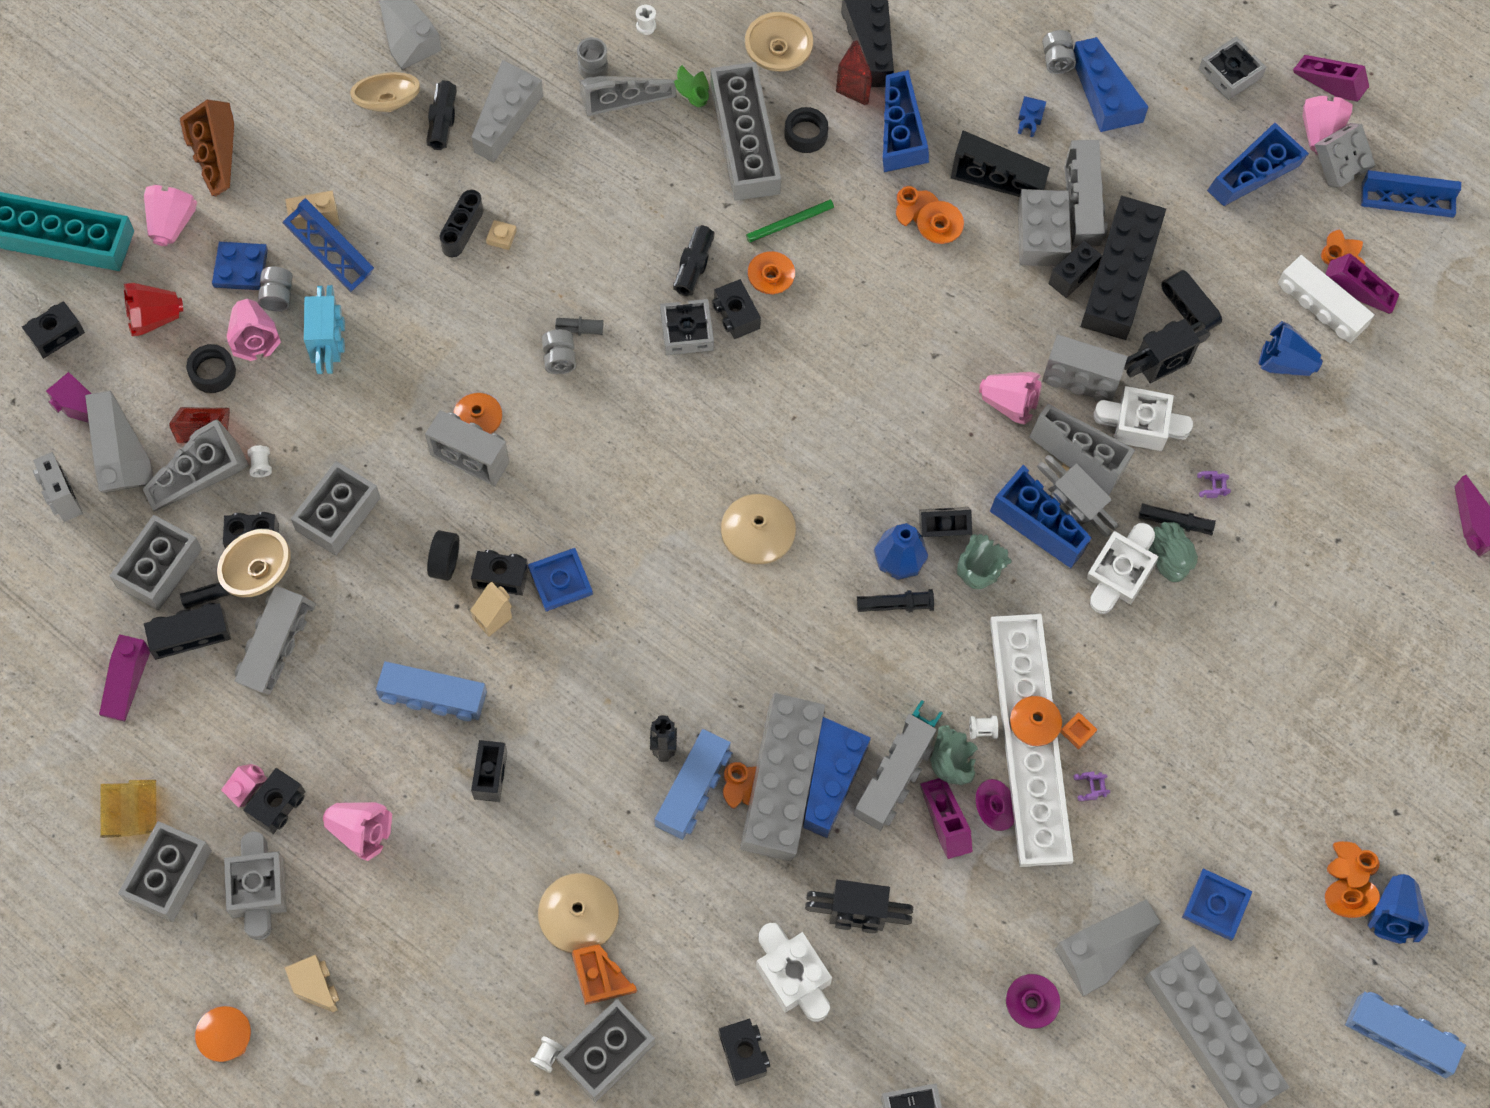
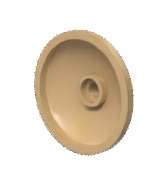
[745,12,813,72]
[350,72,420,112]
[721,494,796,564]
[217,529,291,597]
[538,873,619,953]

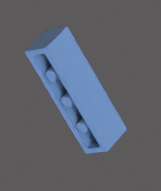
[376,661,487,721]
[655,729,733,840]
[1345,992,1466,1079]

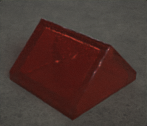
[836,40,872,105]
[169,407,230,443]

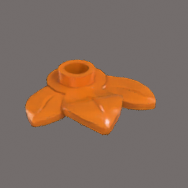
[895,186,939,226]
[1321,229,1365,265]
[723,762,756,809]
[1327,841,1380,888]

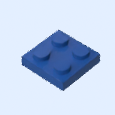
[212,241,268,290]
[528,548,593,612]
[1182,868,1253,941]

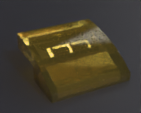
[100,780,156,838]

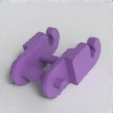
[1197,471,1231,498]
[1073,772,1111,801]

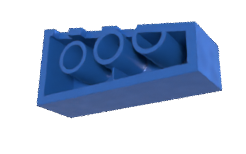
[1073,37,1148,132]
[883,70,929,172]
[1207,123,1309,206]
[990,464,1091,568]
[803,717,871,838]

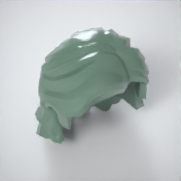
[1148,522,1198,582]
[957,534,1012,589]
[930,725,978,785]

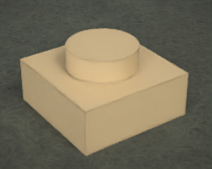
[486,220,517,250]

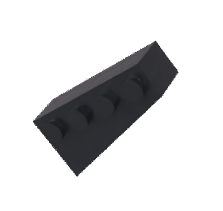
[841,0,894,88]
[950,130,1050,197]

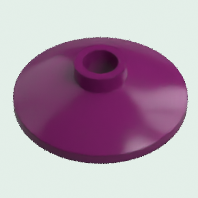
[975,779,1014,831]
[1006,974,1060,1029]

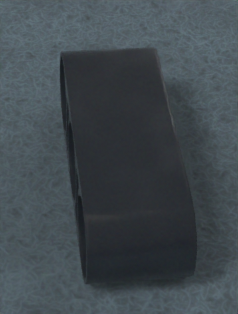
[439,189,484,258]
[1161,270,1222,331]

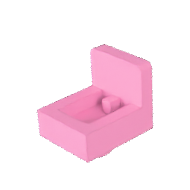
[221,764,267,808]

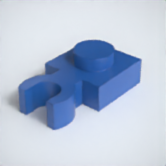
[1018,96,1047,137]

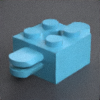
[304,285,345,374]

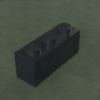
[144,603,231,660]

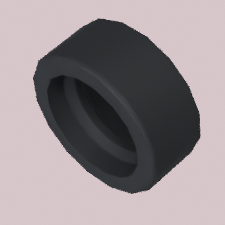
[784,107,828,153]
[186,344,236,393]
[427,530,460,581]

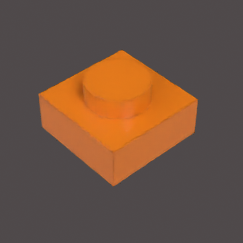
[1060,712,1098,750]

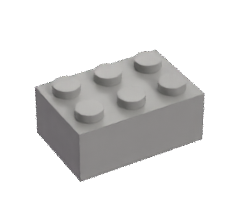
[1018,189,1071,266]
[1042,334,1128,401]
[425,410,510,486]
[291,461,381,556]
[110,515,202,610]
[118,821,212,922]
[556,999,655,1103]

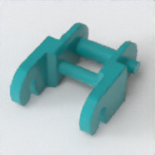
[912,700,943,728]

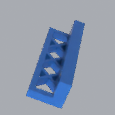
[1361,170,1461,218]
[282,198,374,292]

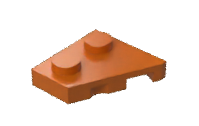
[572,944,637,1005]

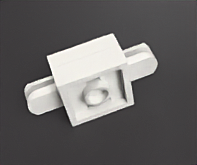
[1093,386,1193,451]
[1087,523,1158,614]
[756,923,832,1022]

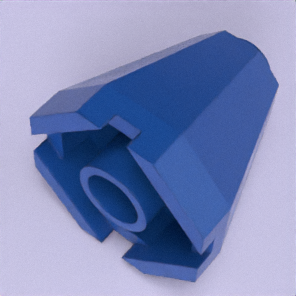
[1258,321,1323,376]
[874,523,928,580]
[1368,874,1429,944]

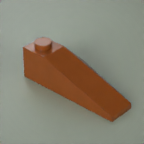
[180,99,235,197]

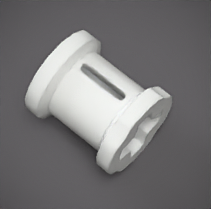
[636,5,656,35]
[247,445,272,478]
[969,715,998,739]
[529,1036,564,1073]

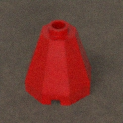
[124,283,183,336]

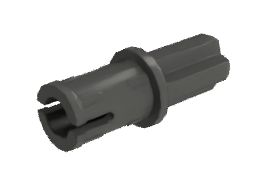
[555,316,604,336]

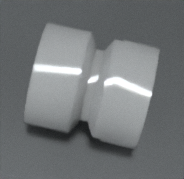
[1042,30,1076,74]
[577,37,608,79]
[258,267,293,311]
[542,329,576,374]

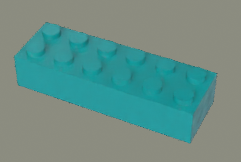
[0,192,135,271]

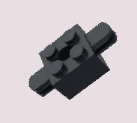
[1124,318,1211,384]
[805,879,914,934]

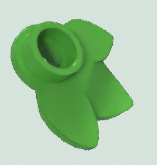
[674,65,709,108]

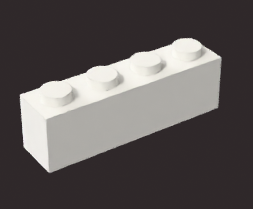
[1277,255,1375,343]

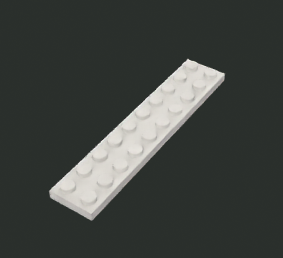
[990,614,1074,867]

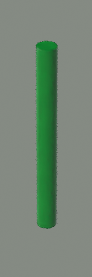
[746,199,834,243]

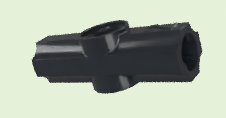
[426,80,457,150]
[673,225,715,296]
[650,715,677,762]

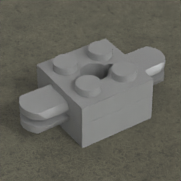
[1037,455,1118,537]
[224,832,287,940]

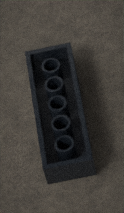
[1080,195,1166,340]

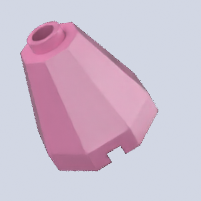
[1302,96,1353,155]
[144,185,197,246]
[227,299,281,361]
[979,372,1042,425]
[323,802,392,861]

